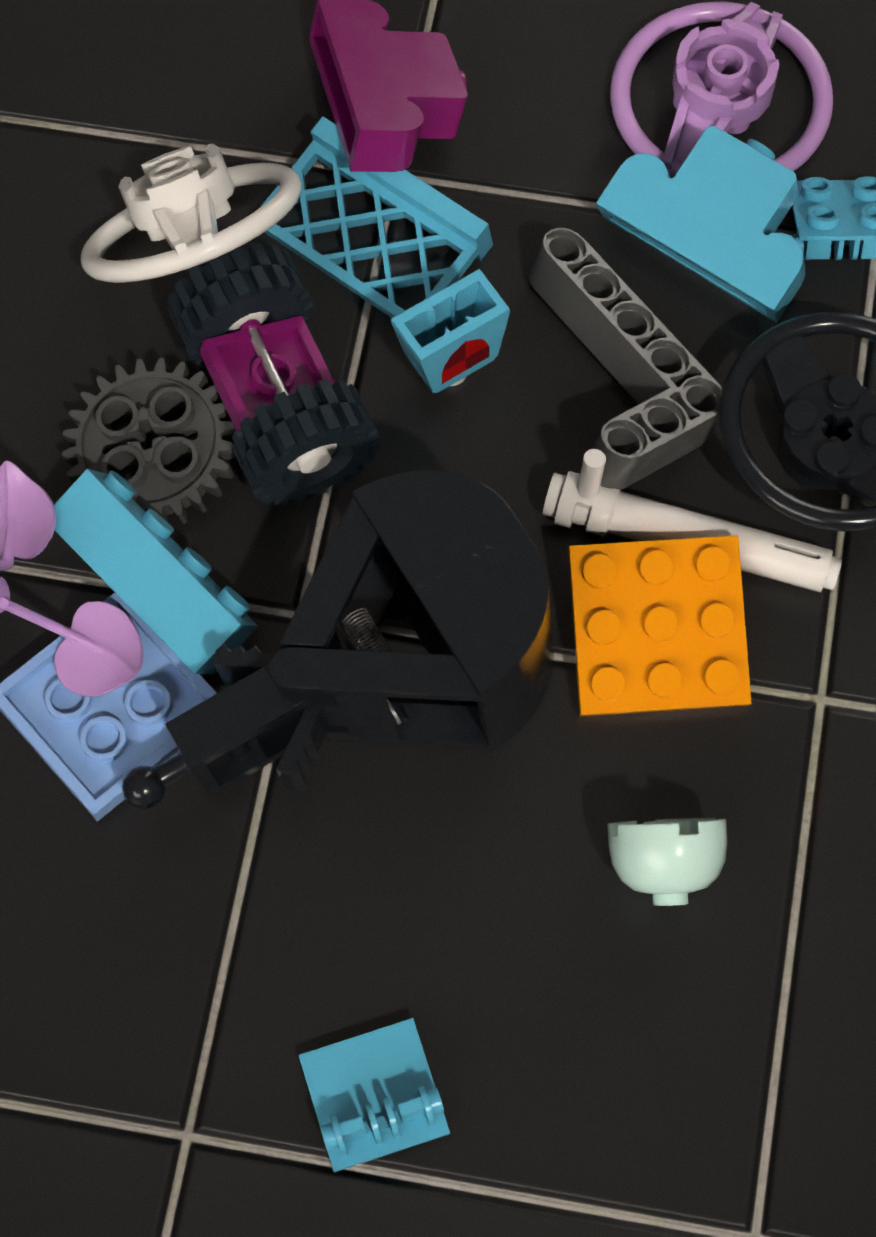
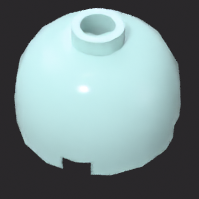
[608,818,727,906]

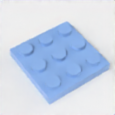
[0,593,217,822]

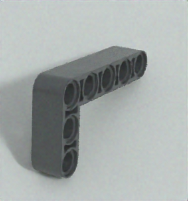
[529,228,722,490]

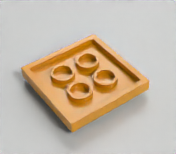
[568,535,752,716]

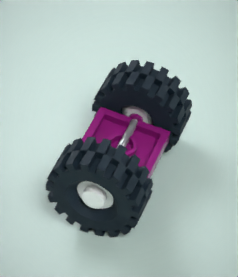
[167,242,380,506]

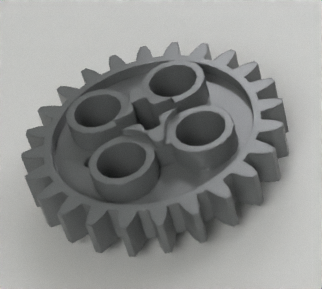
[62,358,236,524]

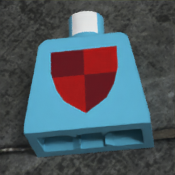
[391,269,510,393]

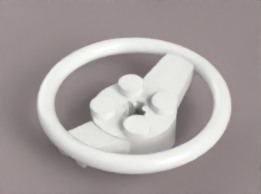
[80,144,302,283]

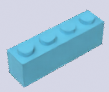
[54,469,258,675]

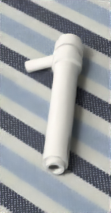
[542,449,842,593]

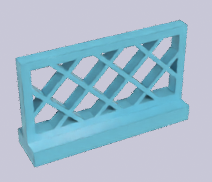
[261,116,493,318]

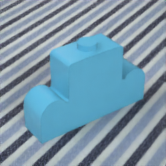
[596,126,805,323]

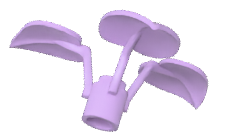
[0,460,144,697]

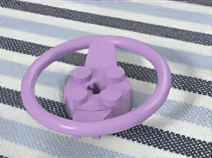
[610,2,833,178]

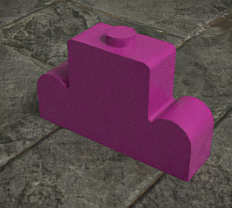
[309,0,468,172]

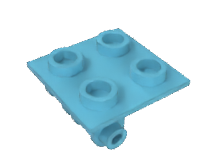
[792,176,876,260]
[299,1018,450,1173]

